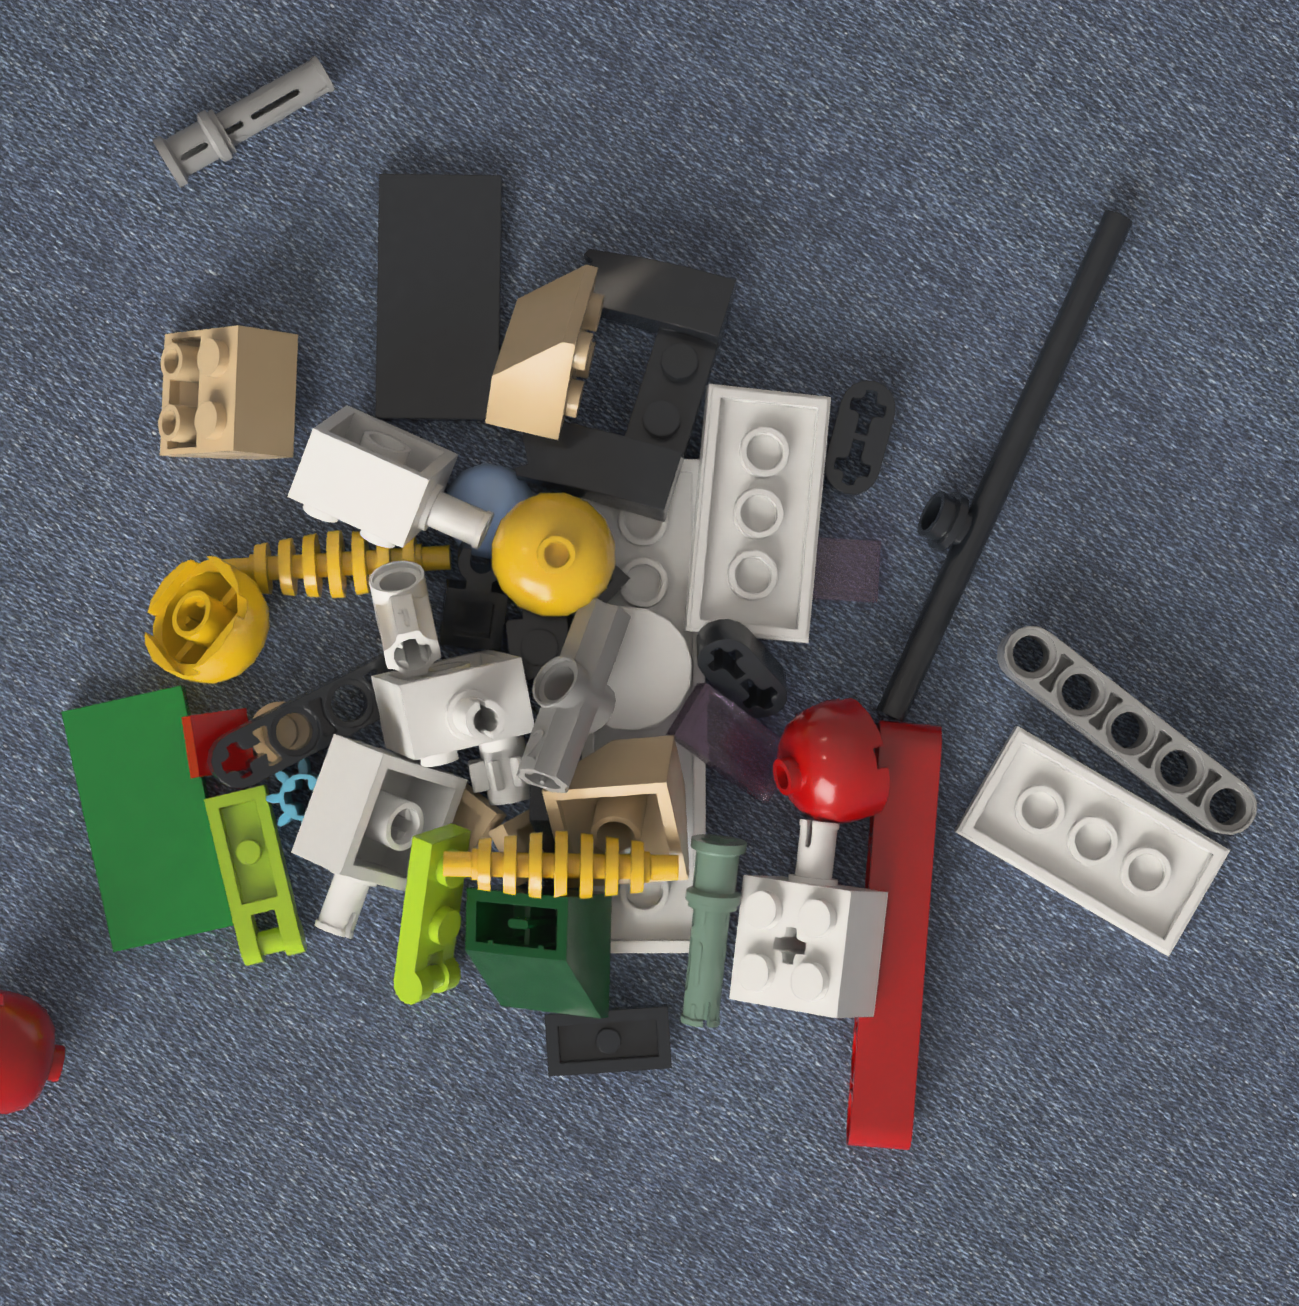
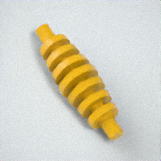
[222,530,451,598]
[443,831,679,899]

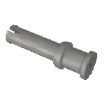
[152,56,335,188]

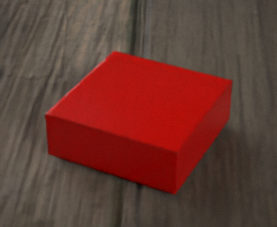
[181,708,254,778]

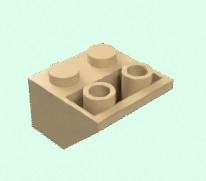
[485,265,605,440]
[158,325,298,460]

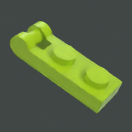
[204,784,307,966]
[394,823,471,1005]

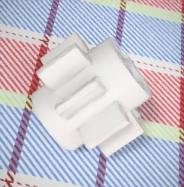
[468,735,530,805]

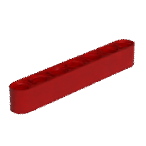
[846,720,942,1150]

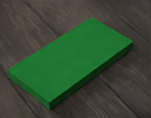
[61,685,234,952]

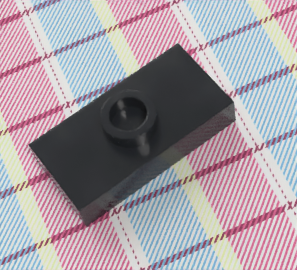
[544,1004,672,1077]

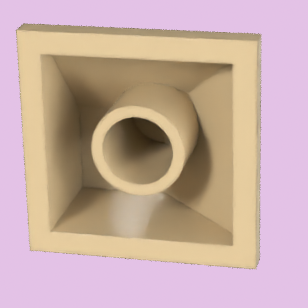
[542,735,690,888]

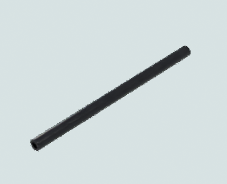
[876,210,1133,722]

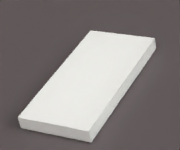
[683,384,831,643]
[954,726,1230,956]

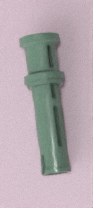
[680,834,747,1028]

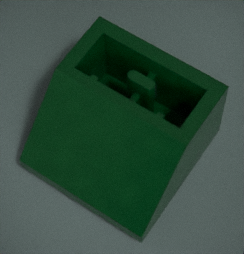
[465,884,612,1019]

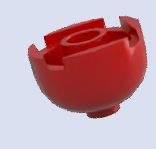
[773,698,890,824]
[0,989,65,1114]

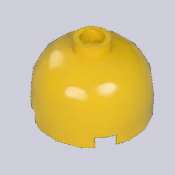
[491,493,616,616]
[145,556,270,684]

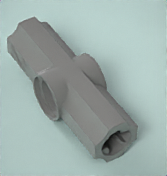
[516,599,631,793]

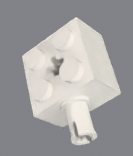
[287,405,494,550]
[371,650,534,767]
[291,734,468,939]
[729,819,888,1018]

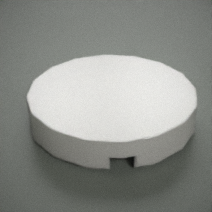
[605,607,692,731]

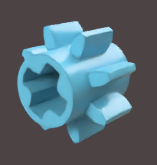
[266,758,320,827]

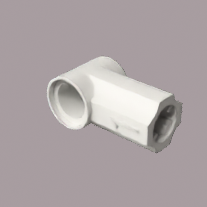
[369,561,441,678]

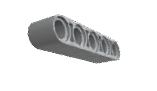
[997,626,1257,835]

